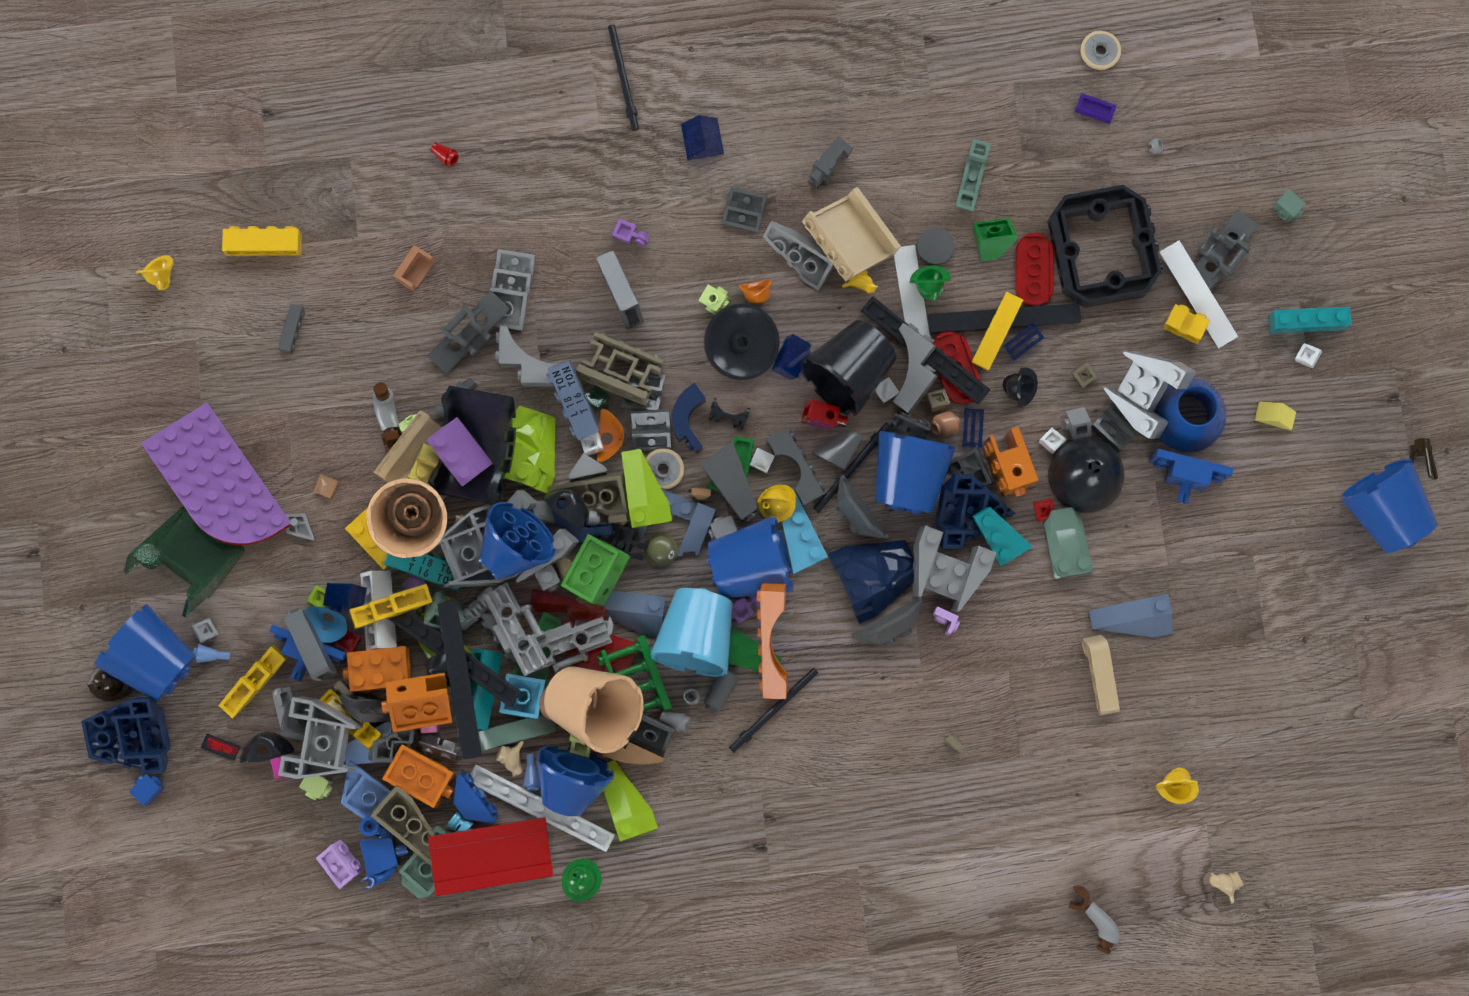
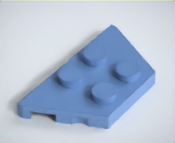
[341,760,392,819]

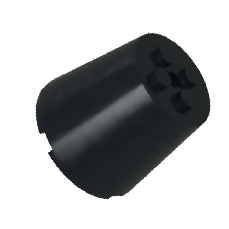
[800,320,896,416]

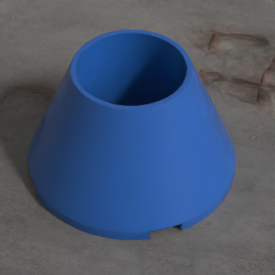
[1154,377,1227,452]
[537,745,614,817]

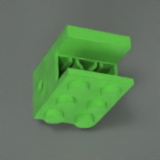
[560,534,631,607]

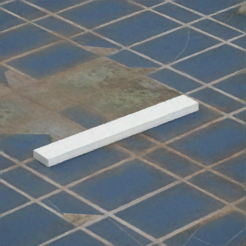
[470,764,615,852]

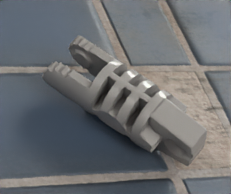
[462,587,494,630]

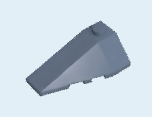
[587,591,666,637]
[1088,594,1173,638]

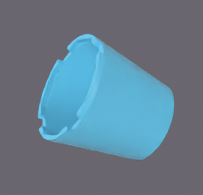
[651,588,733,676]

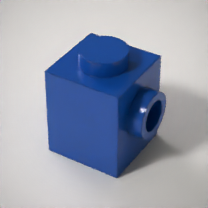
[129,774,165,805]

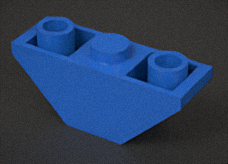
[453,770,499,823]

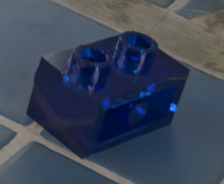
[771,334,812,380]
[323,583,367,613]

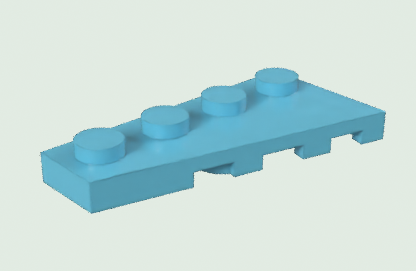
[782,489,828,575]

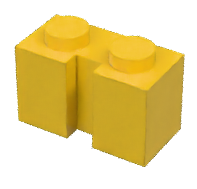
[1163,304,1210,345]

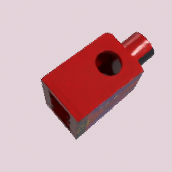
[800,399,848,430]

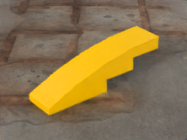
[971,292,1023,371]
[349,584,432,629]
[218,645,288,719]
[320,689,384,751]

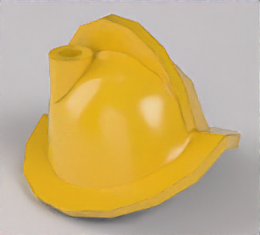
[135,255,174,290]
[757,484,796,522]
[1155,767,1199,804]

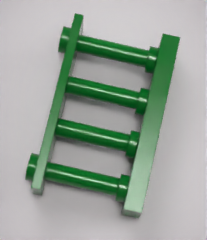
[597,634,672,712]

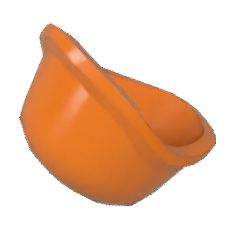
[739,279,772,305]

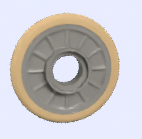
[1080,31,1121,70]
[646,448,684,490]

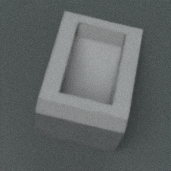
[568,453,608,481]

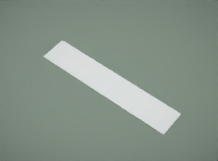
[1160,240,1238,349]
[894,245,930,337]

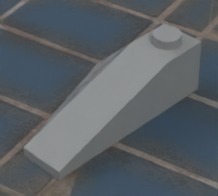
[763,221,835,291]

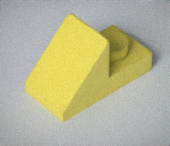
[407,443,439,483]

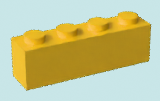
[222,226,302,256]

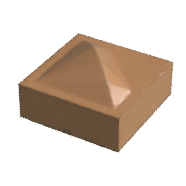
[313,474,339,499]
[691,488,711,501]

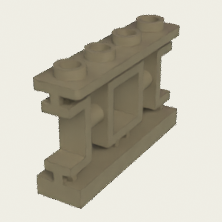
[576,332,664,406]

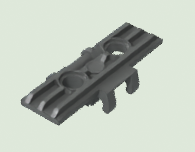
[1195,210,1258,290]
[427,290,510,374]

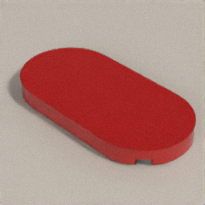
[1015,233,1054,307]
[933,331,981,405]

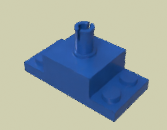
[1149,449,1234,504]
[269,624,347,682]

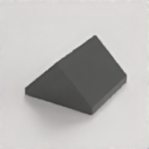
[628,714,675,758]

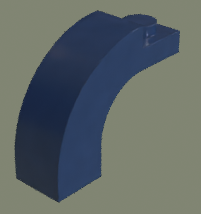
[672,383,706,454]
[552,497,615,543]

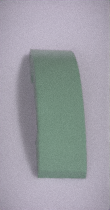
[955,139,991,212]
[478,715,557,752]

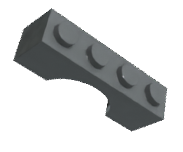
[766,428,825,508]

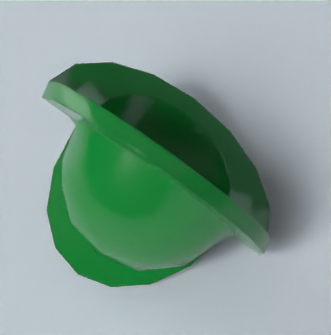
[909,265,951,300]
[562,858,602,902]

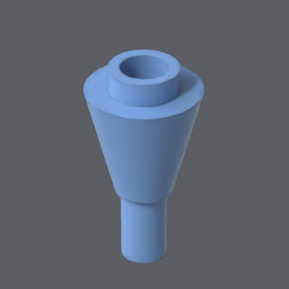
[193,644,230,663]
[523,754,540,791]

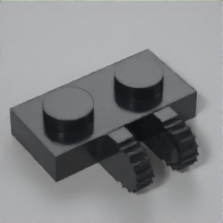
[611,524,648,567]

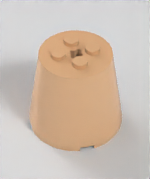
[366,478,447,558]
[544,667,643,753]

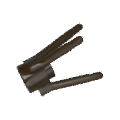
[1410,438,1438,479]

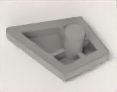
[531,500,557,525]
[286,513,315,541]

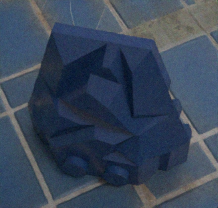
[827,540,914,624]
[81,697,171,774]

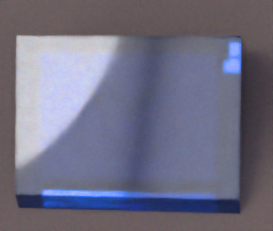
[681,115,724,161]

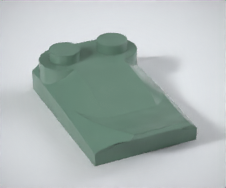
[1043,507,1093,580]
[399,826,449,899]

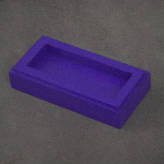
[1075,93,1117,124]

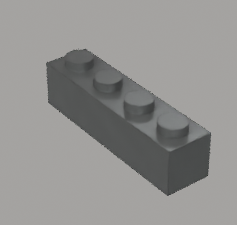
[278,304,305,354]

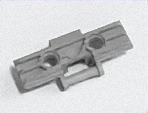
[484,583,549,676]
[520,617,612,673]

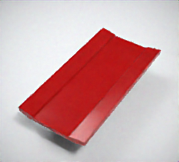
[428,817,554,896]

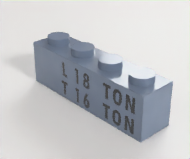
[546,359,600,440]

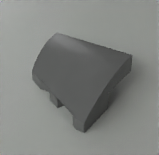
[812,429,863,470]
[948,448,994,486]
[368,729,414,763]

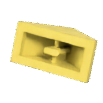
[1254,402,1296,431]

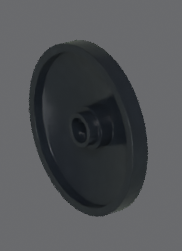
[704,304,780,380]

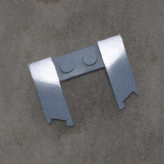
[627,488,716,557]

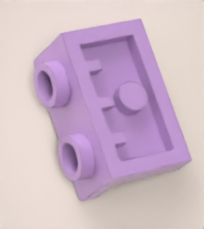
[931,606,960,635]
[316,840,364,890]

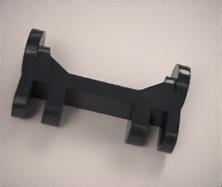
[709,398,751,430]

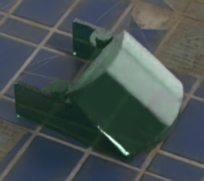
[124,506,245,618]

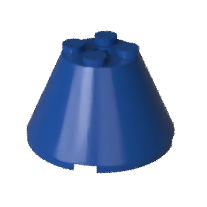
[478,502,556,579]

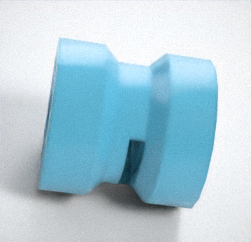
[447,811,474,832]

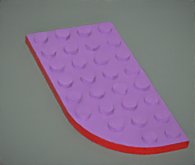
[141,403,291,545]

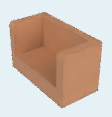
[393,245,436,292]

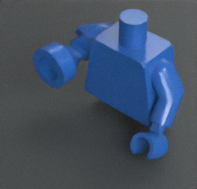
[359,816,409,890]

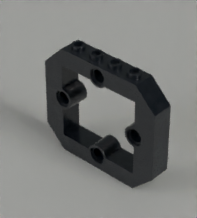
[1047,185,1163,308]

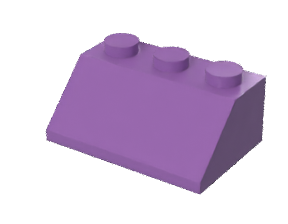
[426,417,493,487]

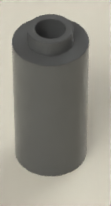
[704,671,739,713]

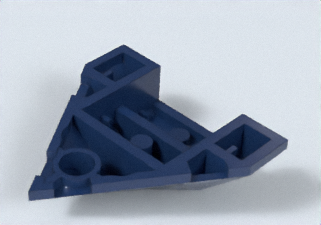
[935,474,1016,549]

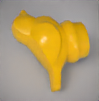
[842,271,878,294]

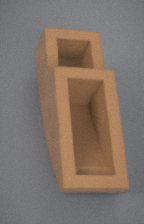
[601,742,665,765]

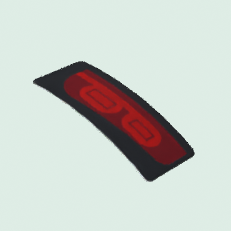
[201,734,240,761]

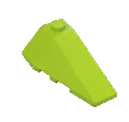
[621,449,672,528]
[604,760,658,841]

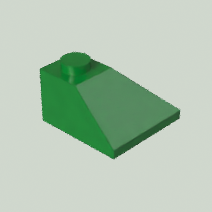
[973,218,1018,261]

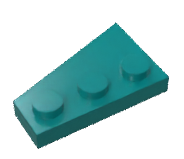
[972,507,1033,566]

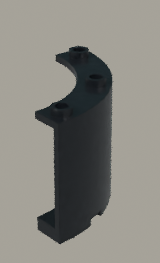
[430,386,516,505]

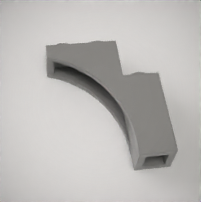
[893,323,938,413]
[495,326,556,387]

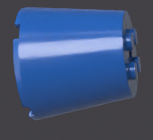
[875,431,956,515]
[1340,458,1438,553]
[707,516,794,598]
[94,604,196,702]

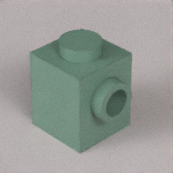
[1272,189,1306,222]

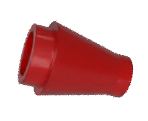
[430,142,459,166]

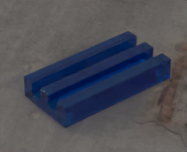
[1002,323,1044,361]
[962,408,984,448]

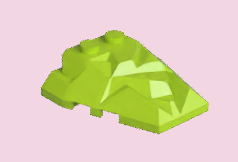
[504,405,556,494]

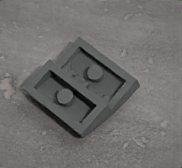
[722,187,767,232]
[620,368,665,411]
[1091,402,1138,453]
[631,409,671,451]
[340,694,391,723]

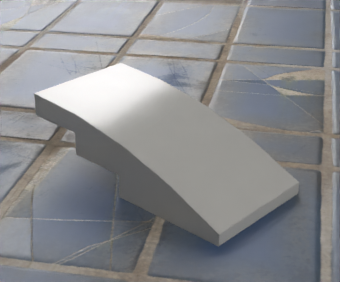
[485,249,536,331]

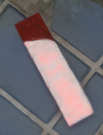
[530,588,609,621]

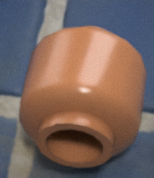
[931,411,961,439]

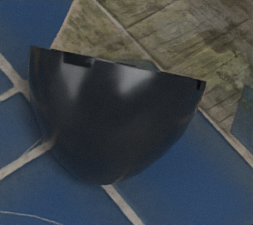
[1048,437,1125,513]

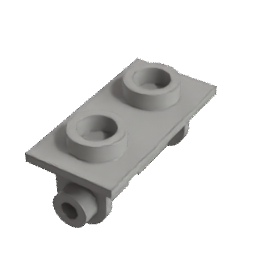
[272,686,293,729]
[419,734,460,763]

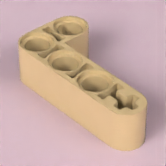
[1082,635,1120,716]

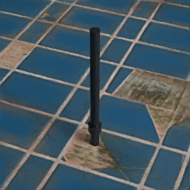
[608,25,639,131]
[813,422,892,514]
[729,668,818,753]

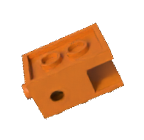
[983,426,1038,497]
[343,646,413,694]
[381,673,452,733]
[382,744,457,808]

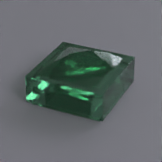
[585,385,610,411]

